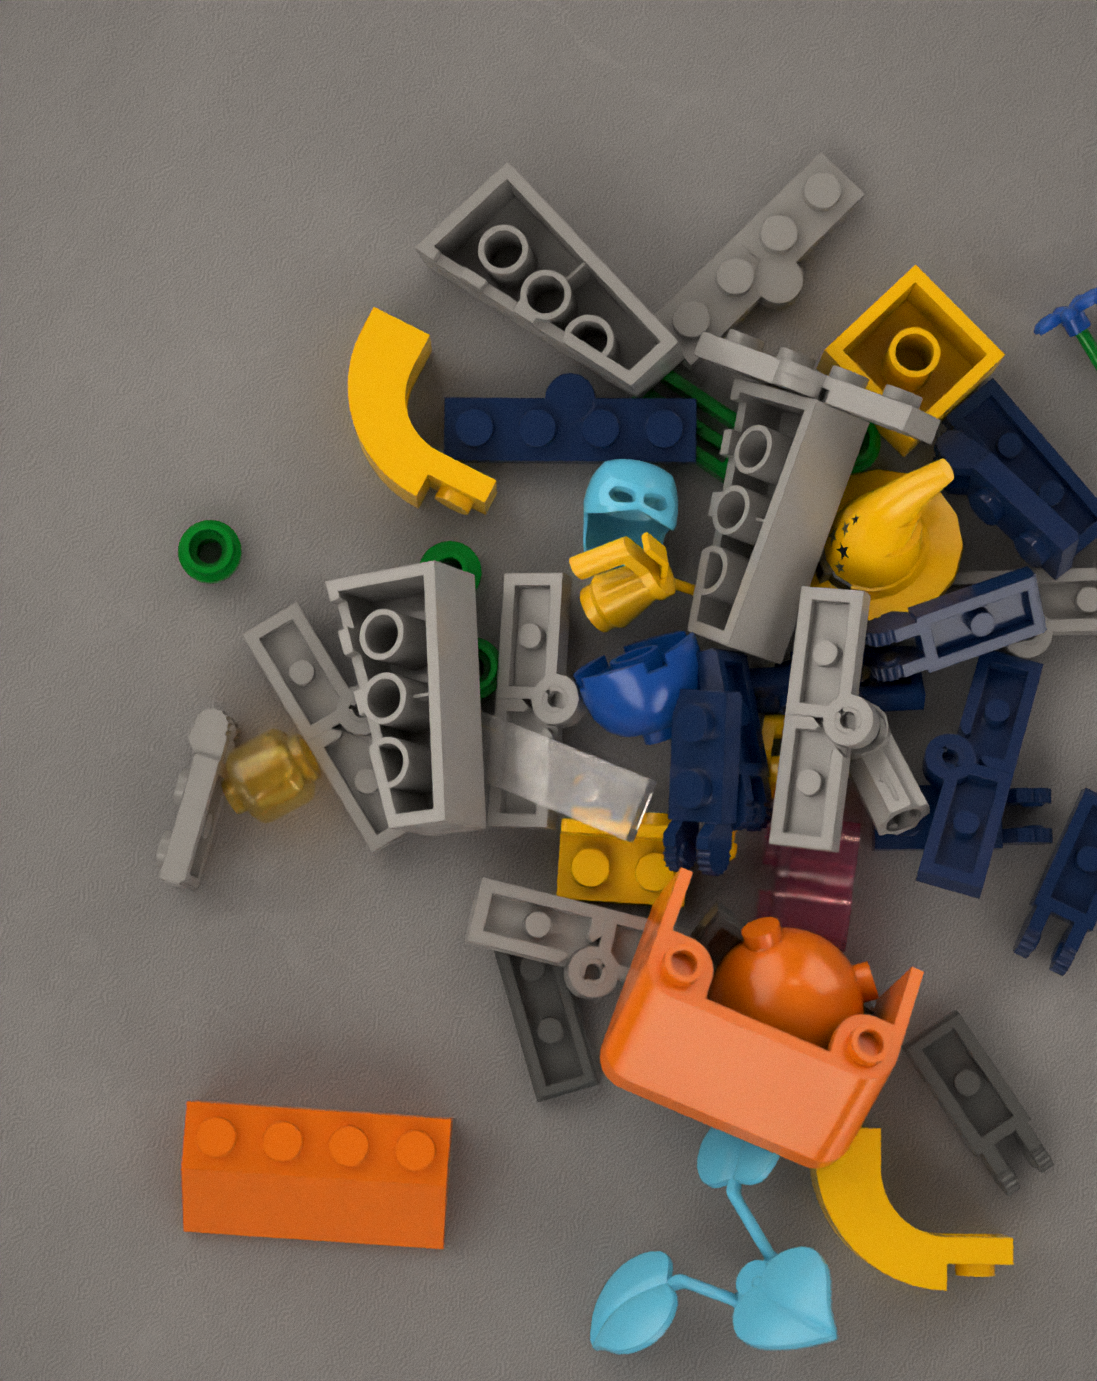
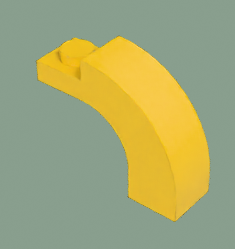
[348,307,497,515]
[809,1127,1013,1291]

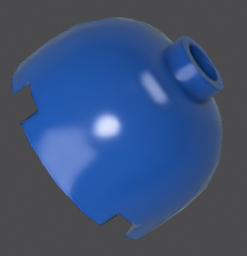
[573,631,701,745]

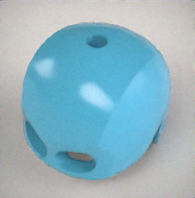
[583,459,678,570]

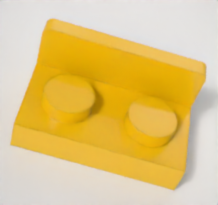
[556,808,685,908]

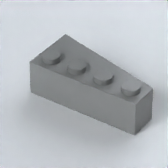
[415,161,685,398]
[687,378,869,664]
[325,560,486,836]

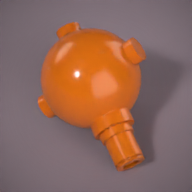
[706,917,879,1050]

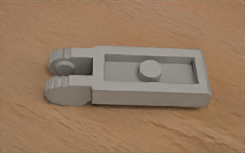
[156,706,241,891]

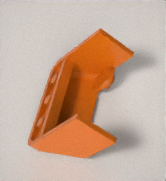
[600,867,924,1169]

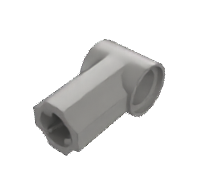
[848,703,930,836]

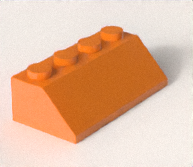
[181,1100,453,1249]

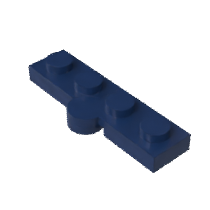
[444,373,697,465]
[916,651,1044,899]

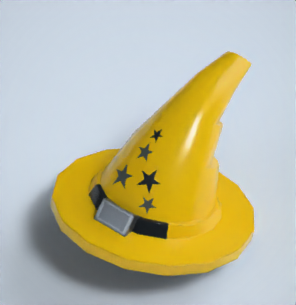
[810,458,964,620]

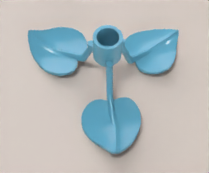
[590,1127,837,1354]

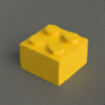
[816,264,1005,457]

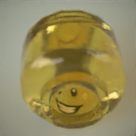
[221,729,321,823]

